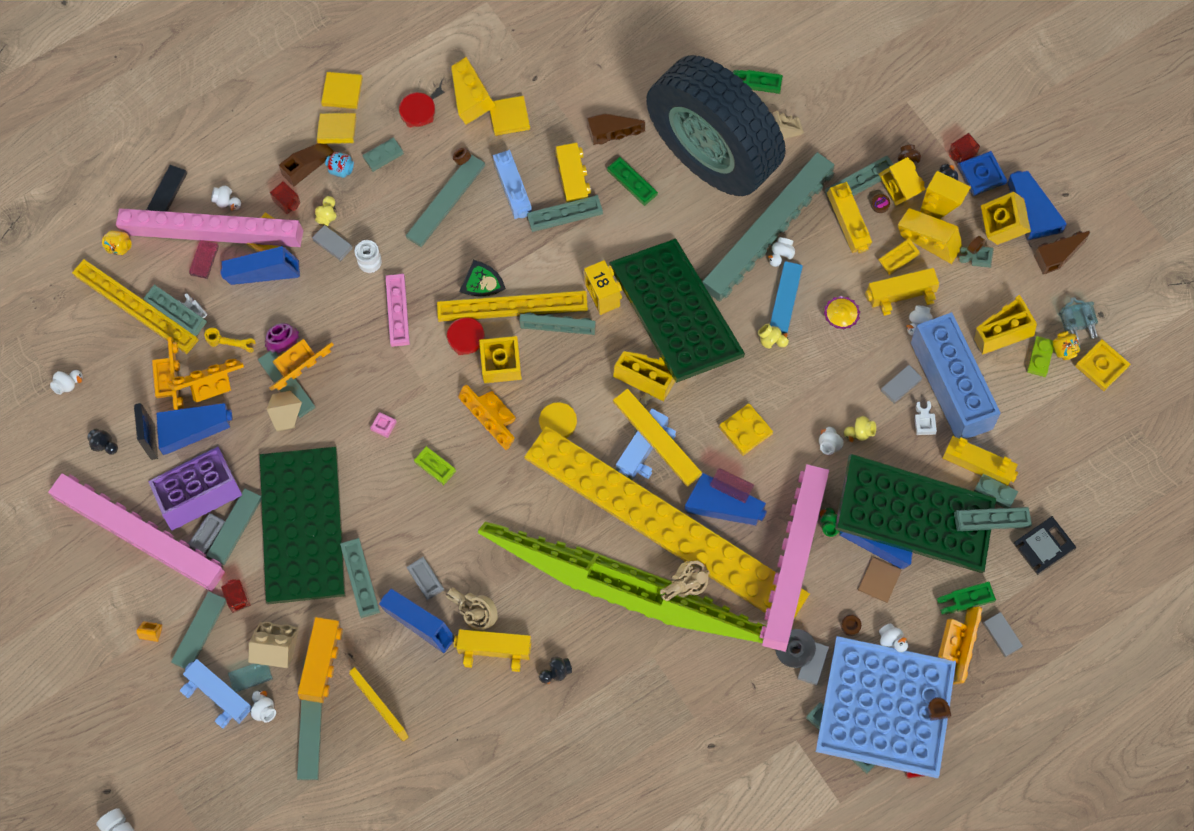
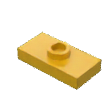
[878,238,920,275]

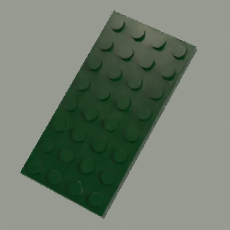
[609,238,745,383]
[259,447,346,604]
[835,454,996,573]

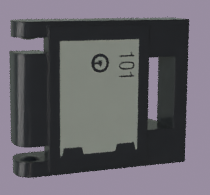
[1013,516,1077,575]

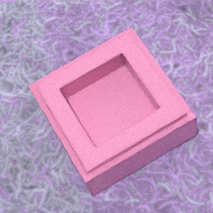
[370,412,397,438]

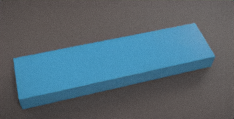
[770,261,803,334]

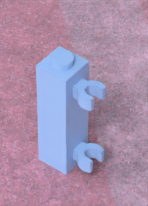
[493,150,532,219]
[616,409,676,480]
[180,659,252,729]

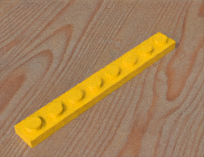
[72,259,199,354]
[437,291,588,322]

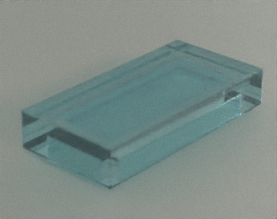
[228,664,273,693]

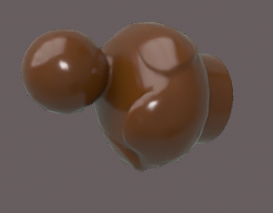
[898,144,921,163]

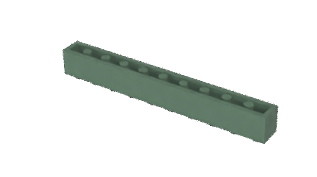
[703,152,835,302]

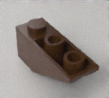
[587,113,645,145]
[279,143,334,187]
[1034,231,1090,275]

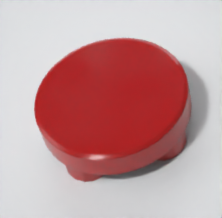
[399,92,435,128]
[447,317,485,355]

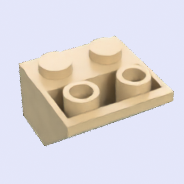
[249,622,299,668]

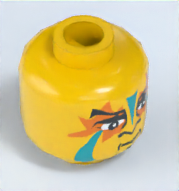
[102,230,132,256]
[1053,331,1080,360]

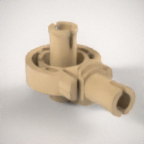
[660,561,710,601]
[446,587,498,631]

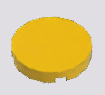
[539,402,577,438]

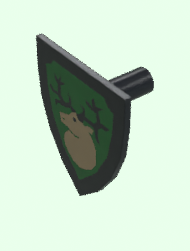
[459,259,506,297]

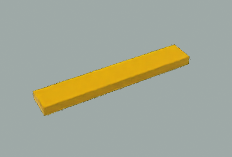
[613,389,702,486]

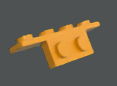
[152,337,184,410]
[269,339,334,391]
[167,359,244,403]
[458,384,516,450]
[938,606,982,684]

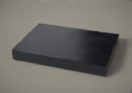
[134,403,158,460]

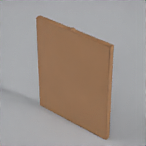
[858,557,902,603]

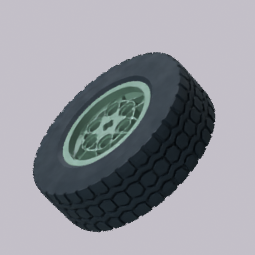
[646,55,786,197]

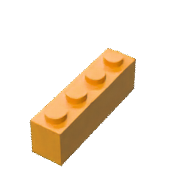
[298,617,343,703]

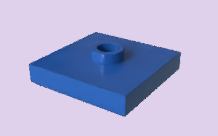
[957,151,1007,196]

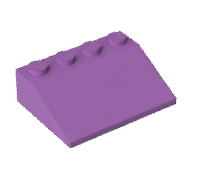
[148,447,242,531]

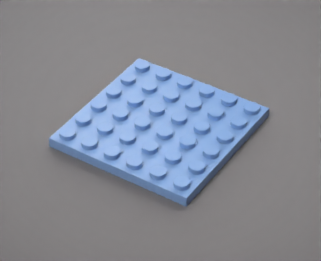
[816,636,956,778]

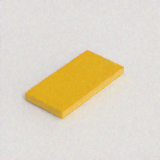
[349,667,409,742]

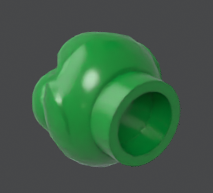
[819,507,840,537]

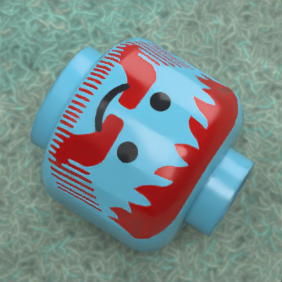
[325,152,354,178]

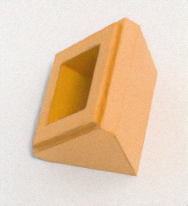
[136,621,162,642]

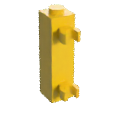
[827,182,872,254]
[865,268,939,316]
[942,436,1019,486]
[454,629,532,672]

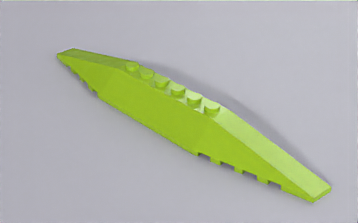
[478,522,767,643]

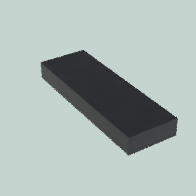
[146,165,188,212]

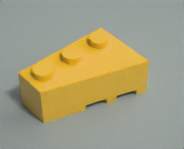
[451,57,496,125]
[555,143,591,203]
[920,171,971,219]
[898,208,962,264]
[974,294,1037,355]
[613,351,675,402]

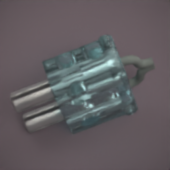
[1058,297,1098,342]

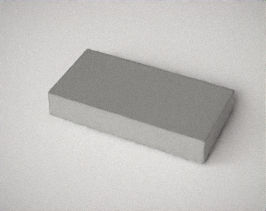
[312,225,352,261]
[881,365,922,404]
[188,512,225,555]
[407,557,444,601]
[983,612,1023,657]
[798,642,829,686]

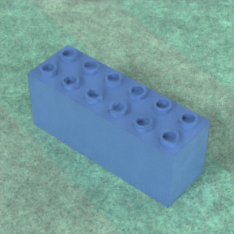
[911,312,1001,439]

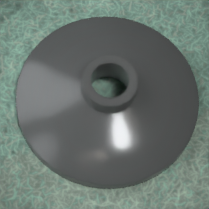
[776,629,816,668]

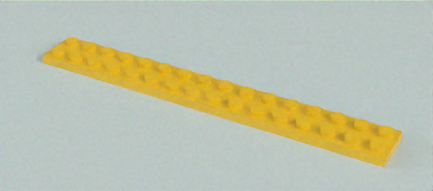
[524,426,810,619]

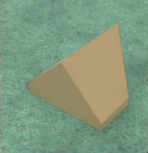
[769,111,804,139]
[267,391,302,432]

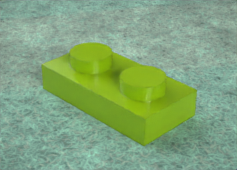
[1027,336,1054,377]
[414,446,456,486]

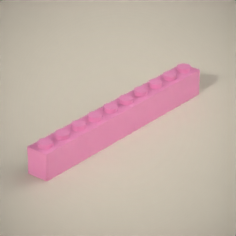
[116,209,303,247]
[760,464,829,652]
[48,474,225,592]

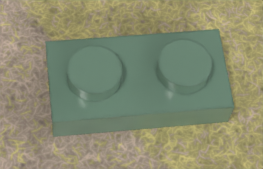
[363,137,403,172]
[974,474,1018,508]

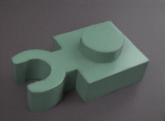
[959,247,994,268]

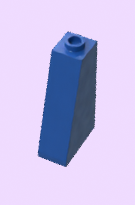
[1007,171,1067,241]
[221,246,300,285]
[156,403,233,455]
[685,473,767,526]
[839,531,912,569]
[379,589,455,653]

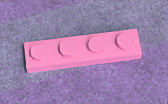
[386,274,410,347]

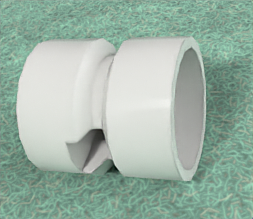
[355,240,382,273]
[97,808,134,831]

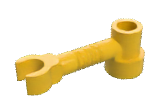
[204,328,256,353]

